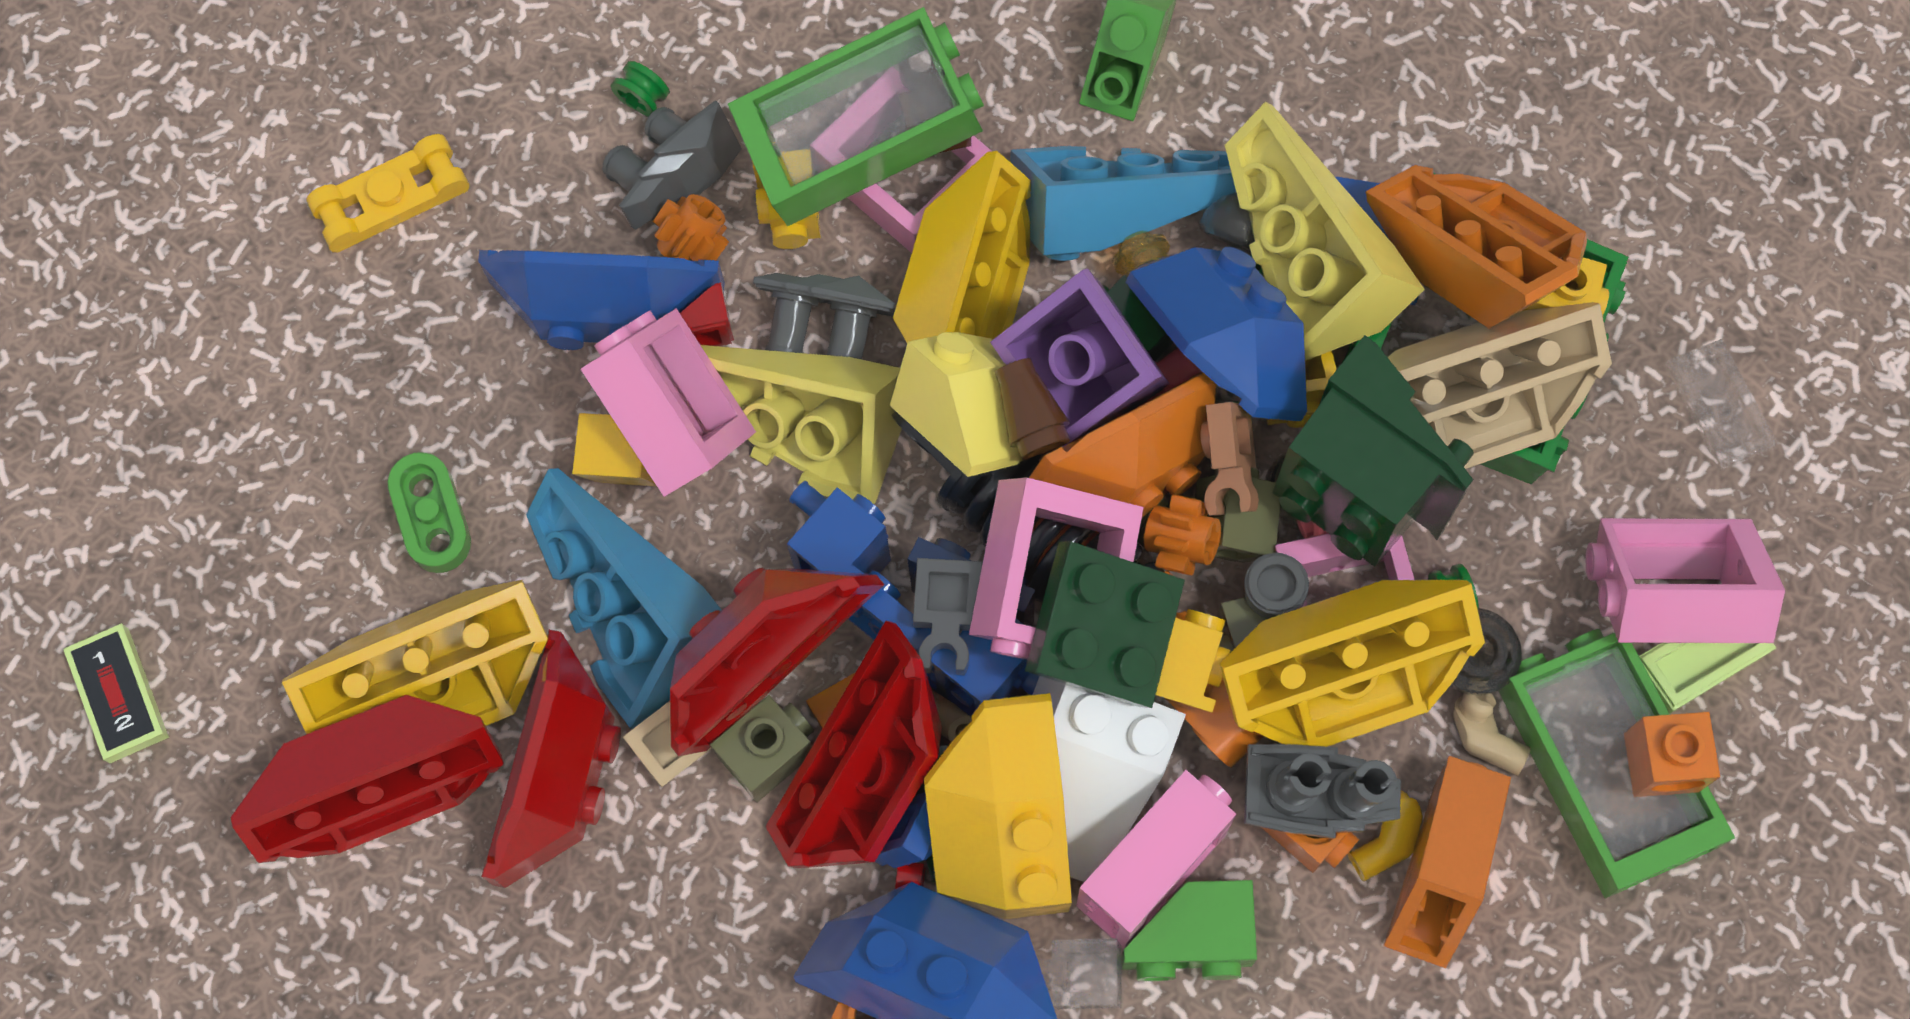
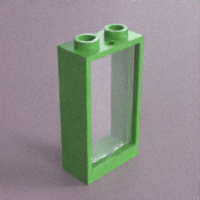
[728,7,984,226]
[1499,629,1735,899]

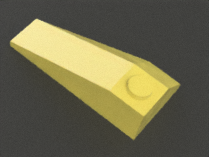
[1225,102,1425,361]
[890,332,1022,477]
[701,345,902,504]

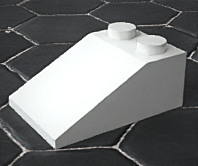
[1033,676,1186,882]

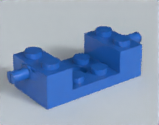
[787,481,1040,716]

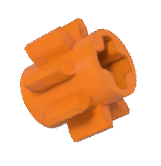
[653,194,729,261]
[1144,494,1221,576]

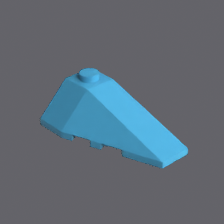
[1010,146,1237,261]
[526,468,722,729]

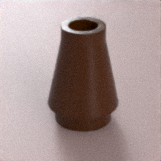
[995,358,1070,460]

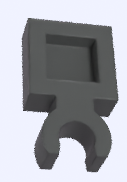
[913,558,983,676]

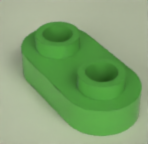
[388,452,471,573]

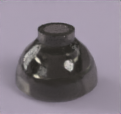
[1198,192,1255,254]
[1450,608,1522,696]

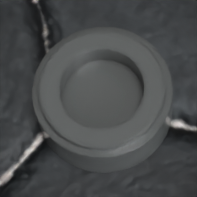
[1244,553,1309,619]

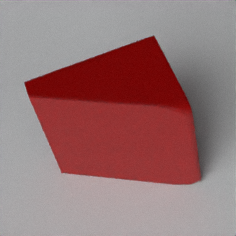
[680,282,734,346]

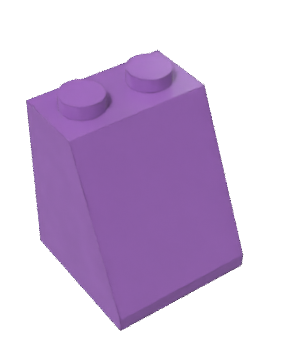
[990,268,1170,447]

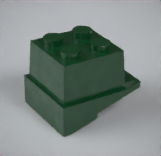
[1272,335,1474,567]

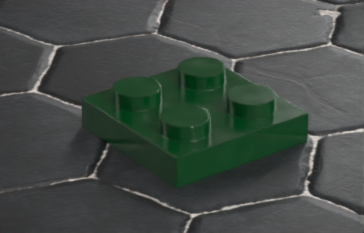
[1025,541,1185,708]

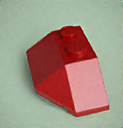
[670,567,885,757]
[765,621,942,868]
[481,629,621,888]
[230,695,504,863]

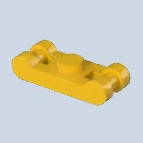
[306,134,469,253]

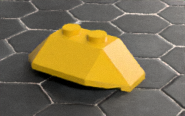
[893,151,1031,344]
[282,579,548,734]
[1219,580,1485,747]
[924,693,1072,919]

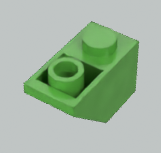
[1079,0,1177,121]
[1121,880,1257,981]

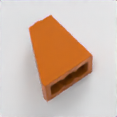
[1384,756,1511,969]

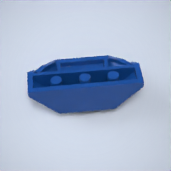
[1126,247,1307,421]
[478,250,725,350]
[794,882,1058,1019]

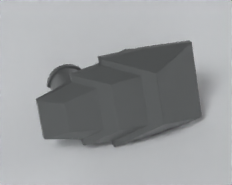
[602,101,742,230]
[753,273,896,359]
[1244,744,1401,839]

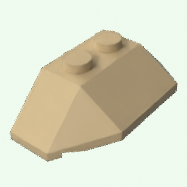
[1388,302,1612,469]

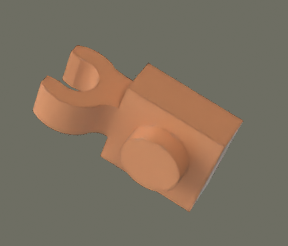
[1201,402,1259,516]

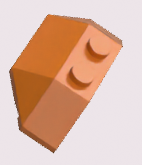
[1366,165,1587,329]
[1029,372,1216,518]

